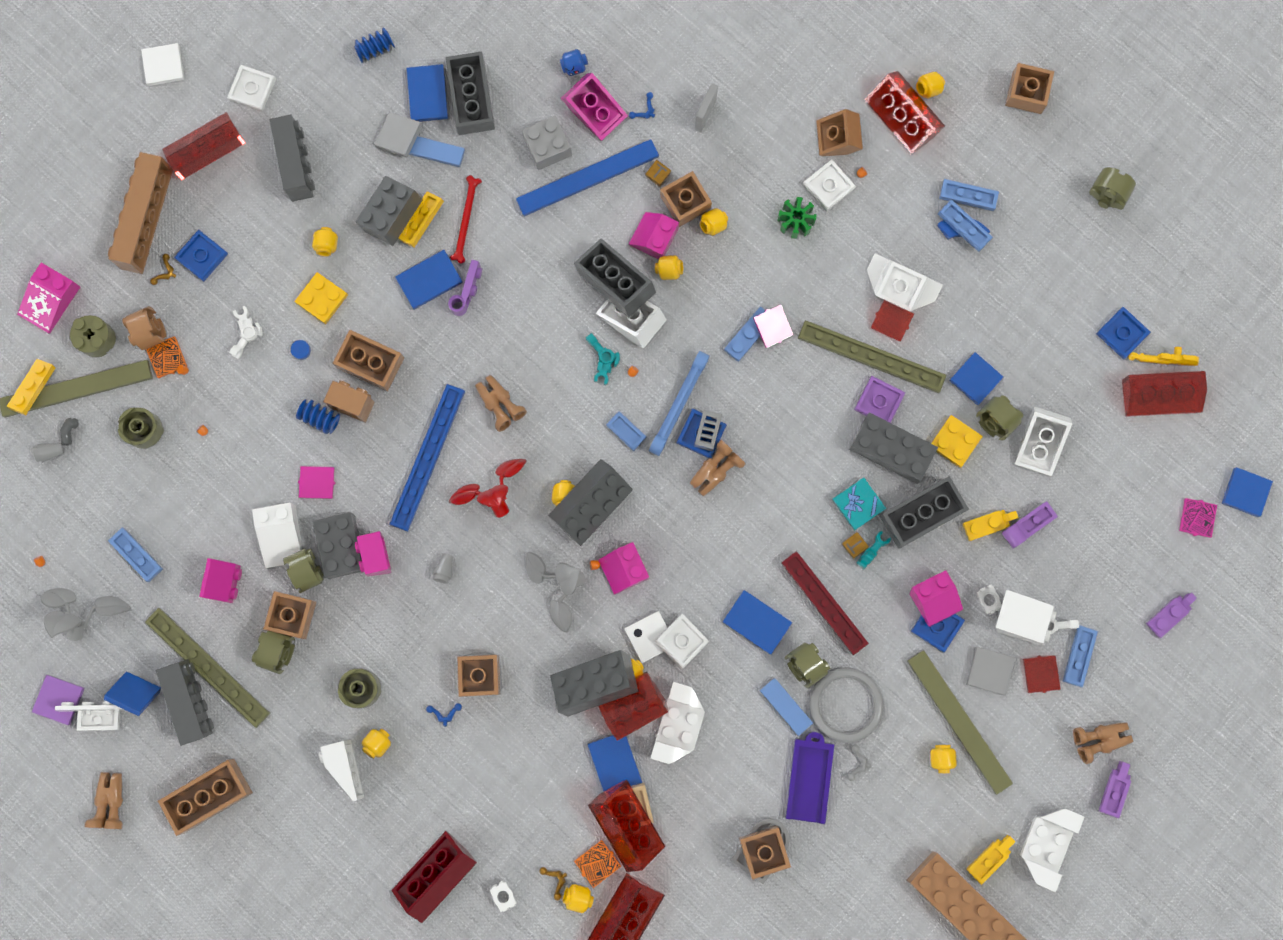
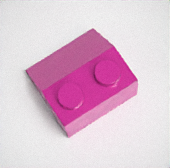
[629,212,679,260]
[354,531,392,577]
[599,542,649,595]
[199,558,242,603]
[909,570,963,627]

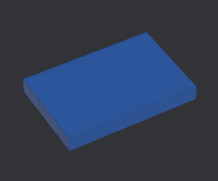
[407,64,448,122]
[395,250,463,310]
[723,590,793,655]
[587,731,642,801]

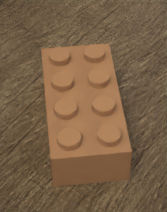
[158,759,253,836]

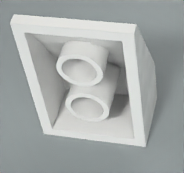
[596,299,667,348]
[1015,406,1072,476]
[252,502,302,569]
[319,740,364,801]

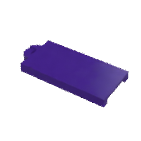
[785,732,834,824]

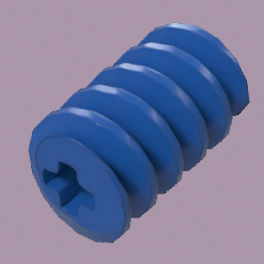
[354,28,395,63]
[296,399,340,434]

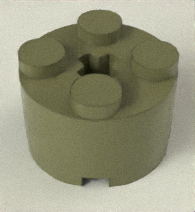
[1089,167,1136,210]
[70,315,116,358]
[976,395,1024,441]
[118,407,164,449]
[283,548,324,593]
[252,631,295,674]
[785,642,830,688]
[338,669,381,708]

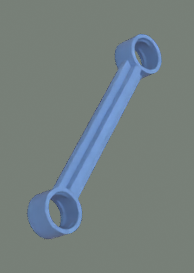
[649,351,710,456]

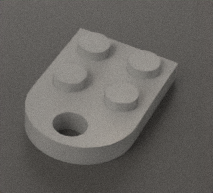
[730,819,790,884]

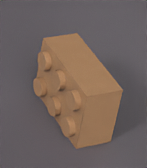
[333,330,404,392]

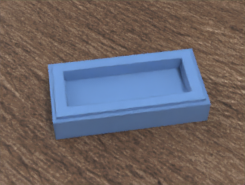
[606,411,647,451]

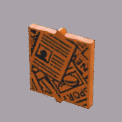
[146,336,187,379]
[574,840,621,888]

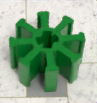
[777,197,817,239]

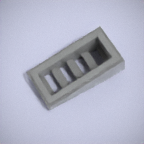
[694,410,722,451]

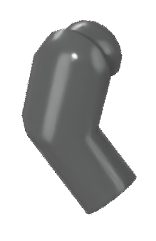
[60,418,79,445]

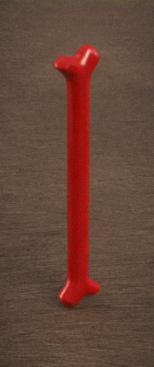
[450,175,482,264]

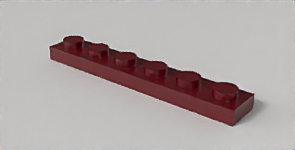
[781,551,869,656]

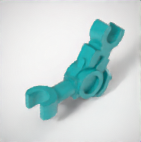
[586,333,620,385]
[857,531,891,569]

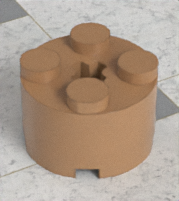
[122,306,167,350]

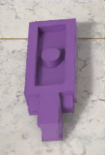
[1146,592,1197,638]
[1098,761,1131,818]

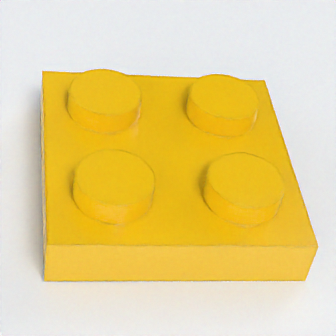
[294,272,348,325]
[931,415,983,468]

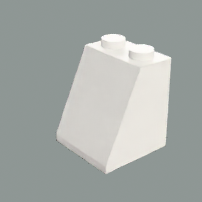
[996,590,1057,646]

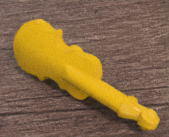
[1128,347,1199,366]

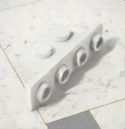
[55,701,126,731]

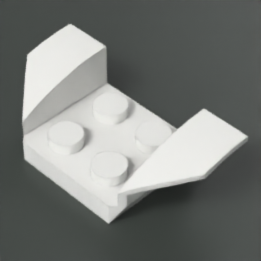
[867,254,943,311]
[651,682,705,764]
[1020,809,1084,892]

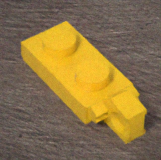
[962,510,1019,541]
[966,835,1016,885]

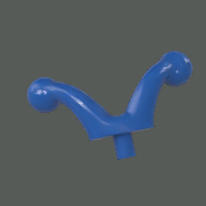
[629,92,655,119]
[426,703,462,727]

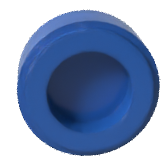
[291,340,311,360]

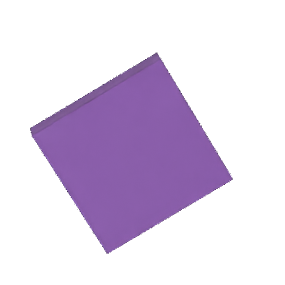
[854,376,906,423]
[32,675,85,725]

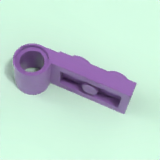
[448,260,483,316]
[1002,501,1058,549]

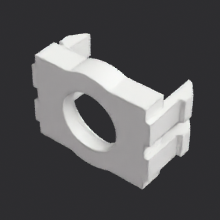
[976,585,1002,614]
[490,880,517,912]

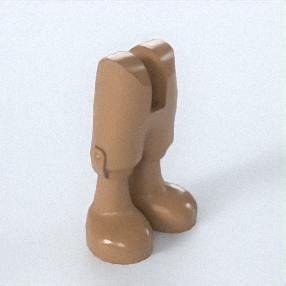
[475,375,527,432]
[690,440,746,496]
[1073,722,1134,764]
[85,772,123,829]

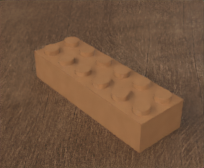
[108,152,173,274]
[907,851,1027,940]

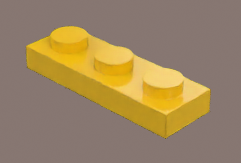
[398,191,444,248]
[7,359,56,416]

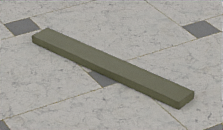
[798,320,946,393]
[0,360,153,418]
[145,608,271,728]
[907,650,1013,794]

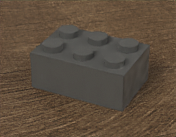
[356,175,422,246]
[312,512,362,579]

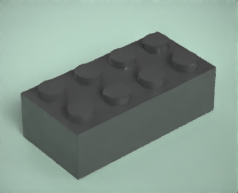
[445,51,495,135]
[269,114,315,202]
[574,238,656,318]
[849,412,938,484]
[548,459,633,546]
[879,476,969,549]
[550,650,639,717]
[156,659,214,746]

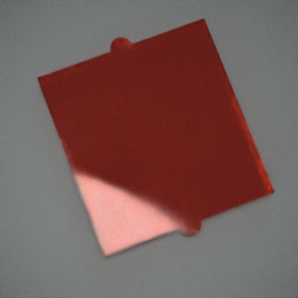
[871,299,914,342]
[1023,655,1061,693]

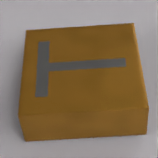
[645,160,671,186]
[842,532,869,559]

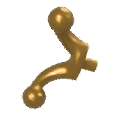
[150,254,176,285]
[539,867,567,901]

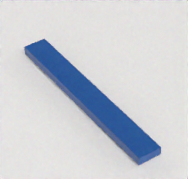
[516,139,659,216]
[389,384,465,532]

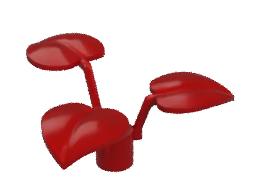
[449,459,527,518]

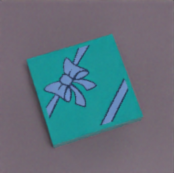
[832,477,886,531]

